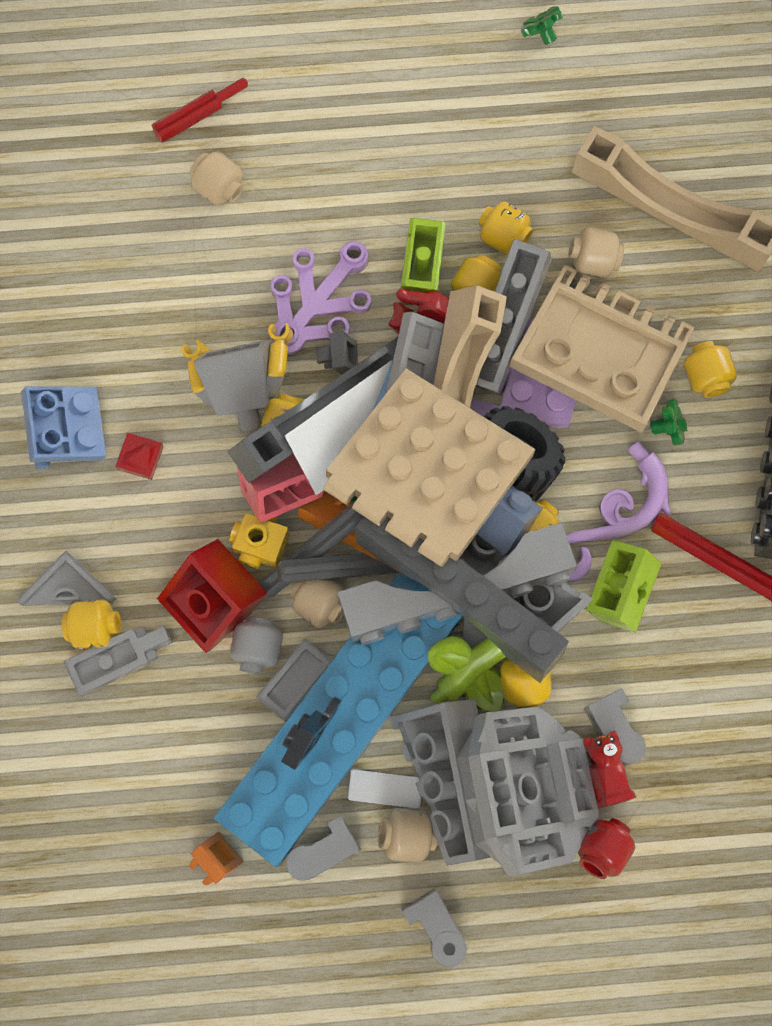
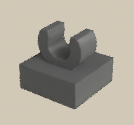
[316,331,358,375]

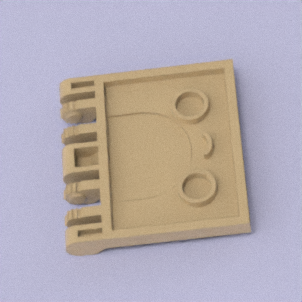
[509,264,695,433]

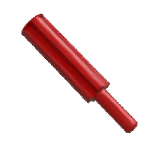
[151,78,248,143]

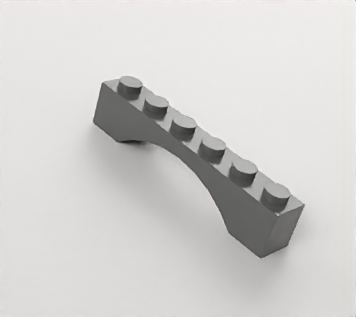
[227,337,398,483]
[355,517,569,683]

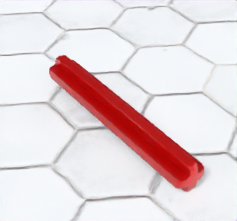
[651,513,772,601]

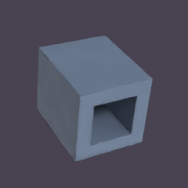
[477,486,542,556]

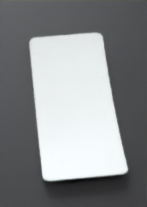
[348,769,421,809]

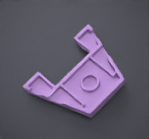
[470,320,576,428]

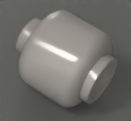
[230,617,283,674]

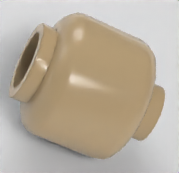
[190,152,243,206]
[568,227,624,278]
[290,579,345,628]
[378,809,437,863]

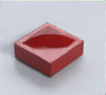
[115,433,164,480]

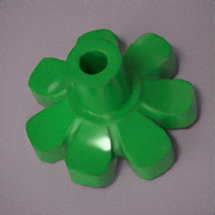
[521,6,563,45]
[650,399,687,446]

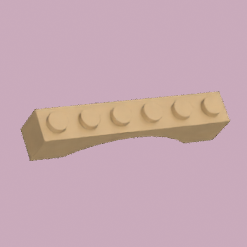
[572,126,772,273]
[434,285,507,408]

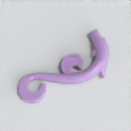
[566,441,671,582]

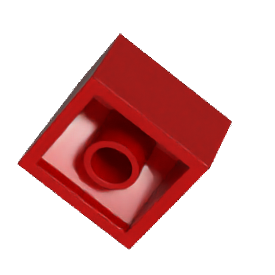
[157,539,268,653]

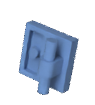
[21,386,106,469]

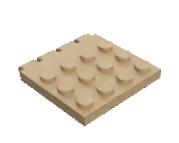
[323,368,535,567]

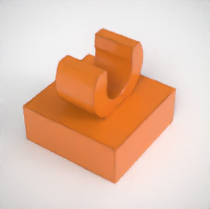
[189,832,243,885]

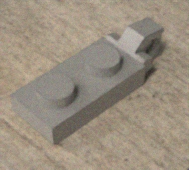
[64,626,173,697]

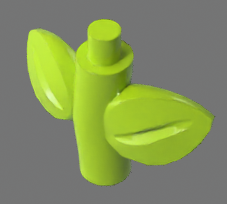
[428,636,506,712]

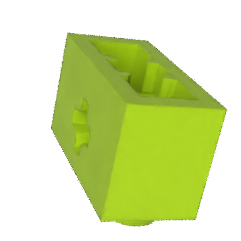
[586,540,662,633]

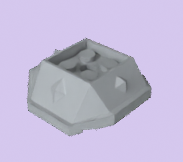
[457,706,600,877]

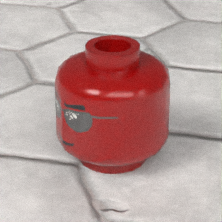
[578,818,636,879]

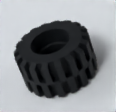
[484,406,566,502]

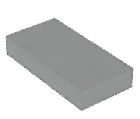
[256,638,332,722]

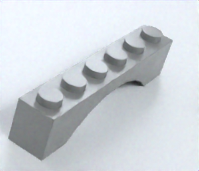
[338,522,577,645]

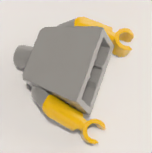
[181,323,293,431]

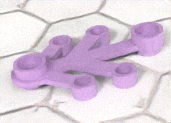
[270,241,371,355]

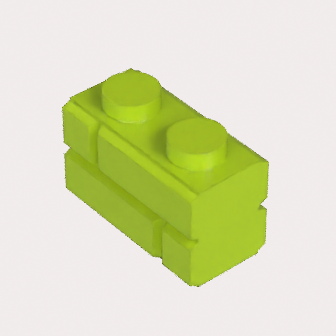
[401,217,446,293]

